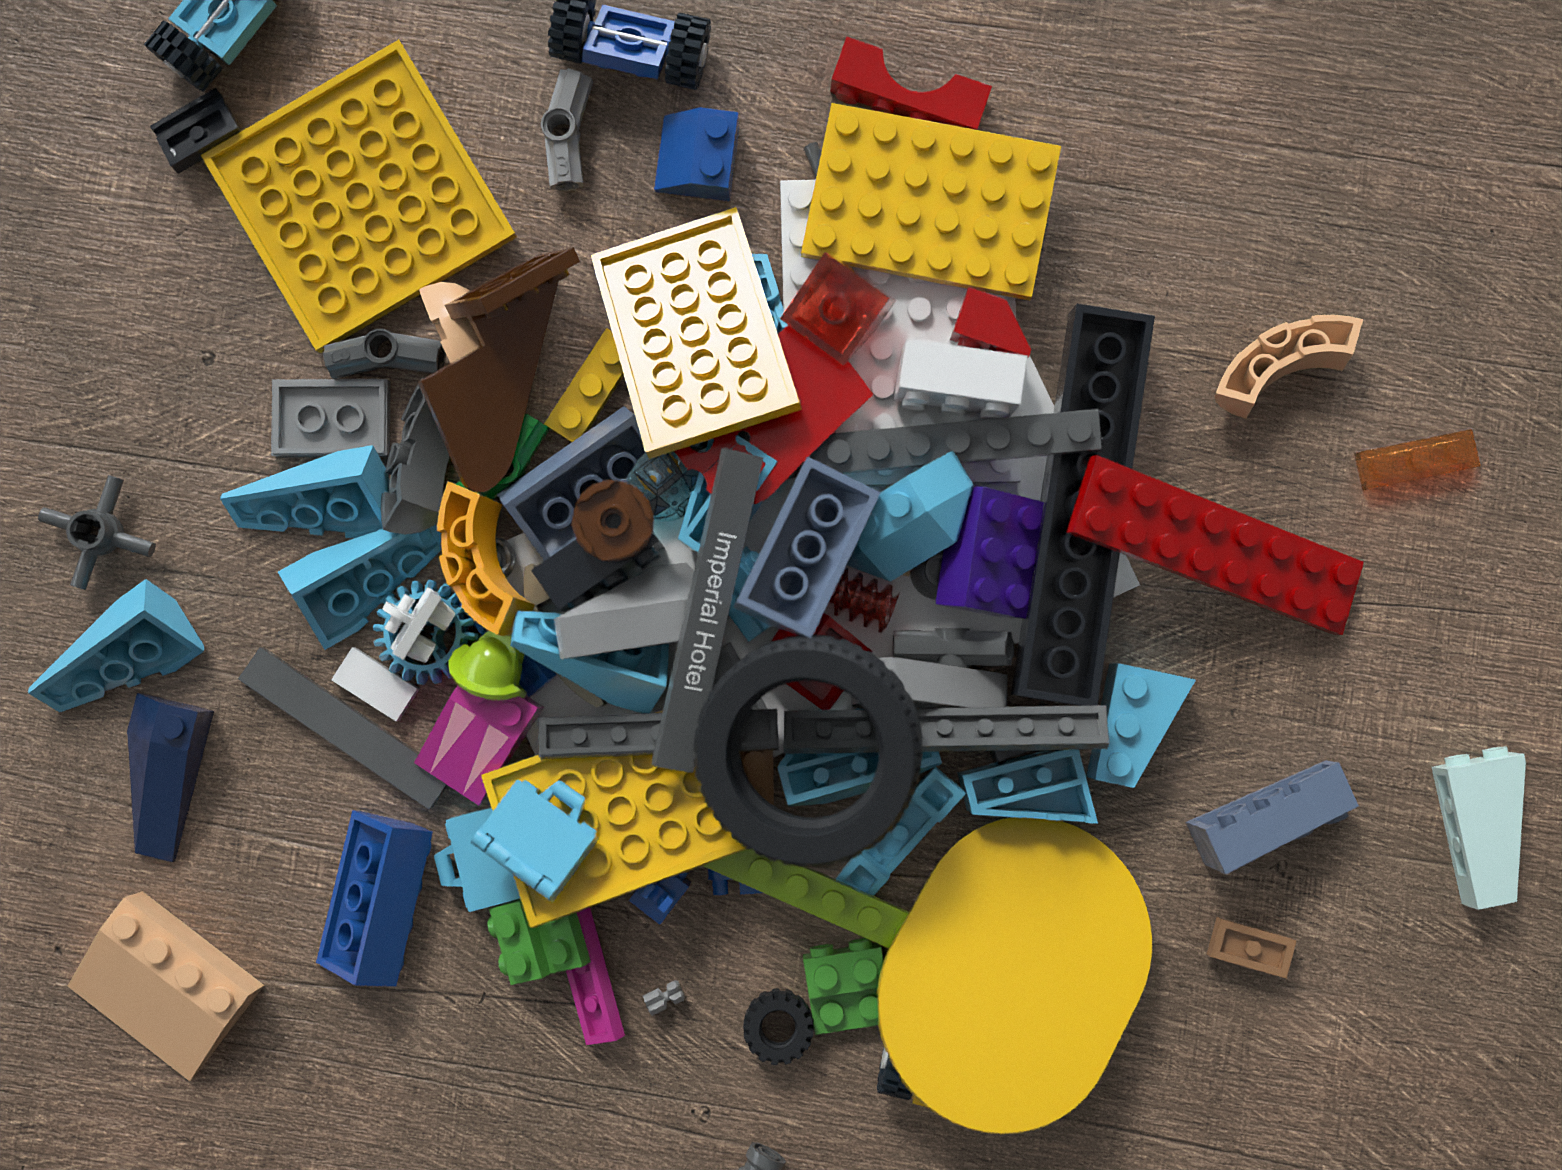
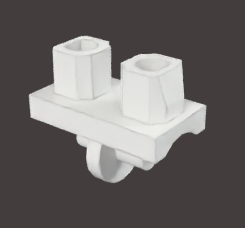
[382,587,456,663]

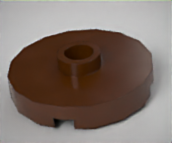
[572,480,654,562]

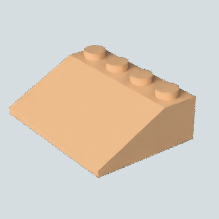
[68,891,264,1081]

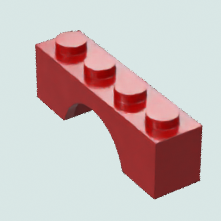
[830,36,992,130]

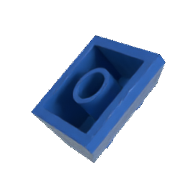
[654,107,739,201]

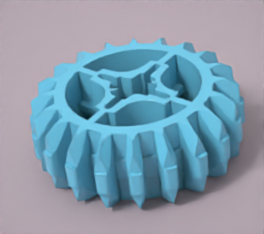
[373,580,480,685]

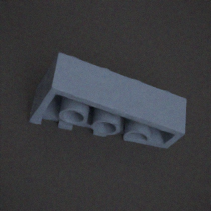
[1186,760,1359,875]

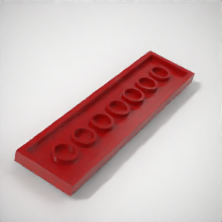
[1067,455,1364,635]

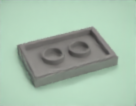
[271,379,390,458]

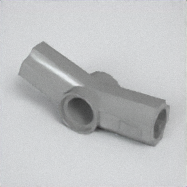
[541,68,593,192]

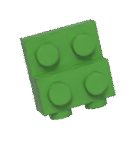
[487,899,591,985]
[803,938,884,1035]

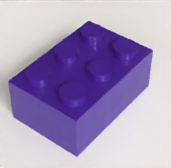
[935,487,1044,619]

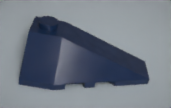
[127,693,214,862]

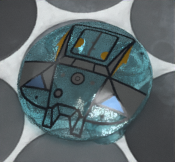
[627,451,699,522]

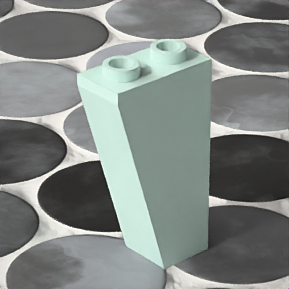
[1432,746,1526,910]

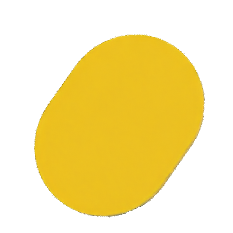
[877,817,1152,1134]

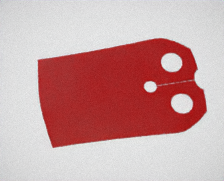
[674,316,874,504]

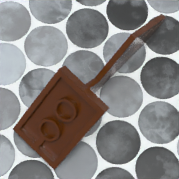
[418,247,580,492]

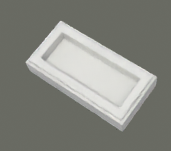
[331,647,420,721]

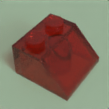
[780,252,897,365]

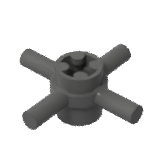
[38,475,156,590]

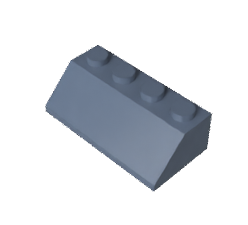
[497,406,674,561]
[733,457,880,637]

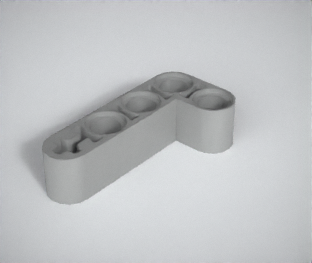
[851,657,1007,709]

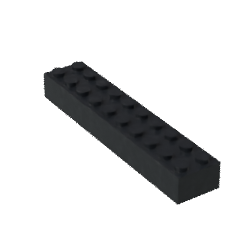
[1011,303,1155,706]

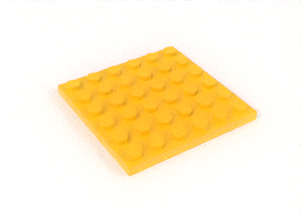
[201,39,517,353]

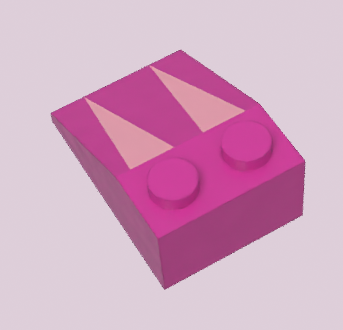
[414,685,544,806]

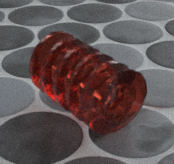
[825,567,900,634]

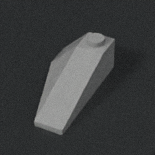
[554,563,694,659]

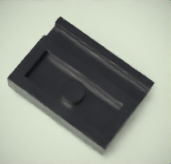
[150,88,242,174]

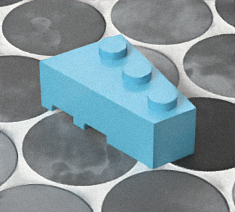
[957,749,1098,824]

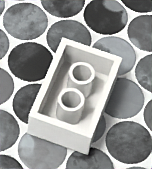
[894,339,1027,420]

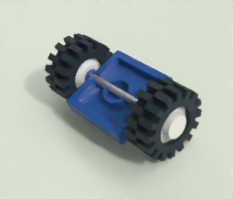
[548,0,711,90]

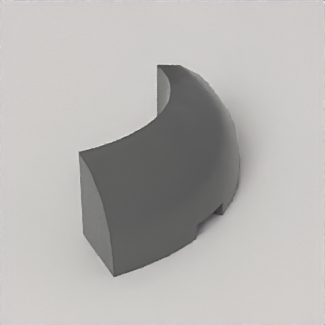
[381,377,450,535]

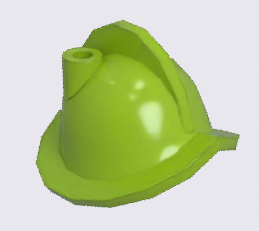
[448,631,527,700]

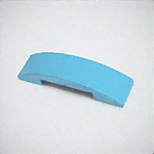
[835,767,966,896]

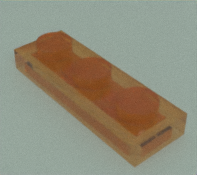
[1354,429,1481,491]

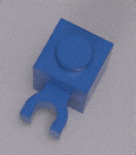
[629,871,691,925]

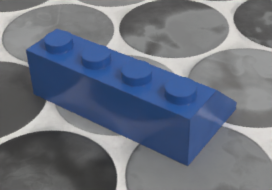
[316,810,433,987]

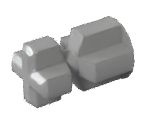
[643,980,685,1016]

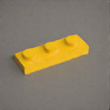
[544,328,624,443]

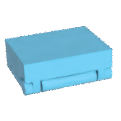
[470,779,599,902]
[434,807,521,912]

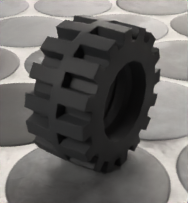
[743,988,814,1066]

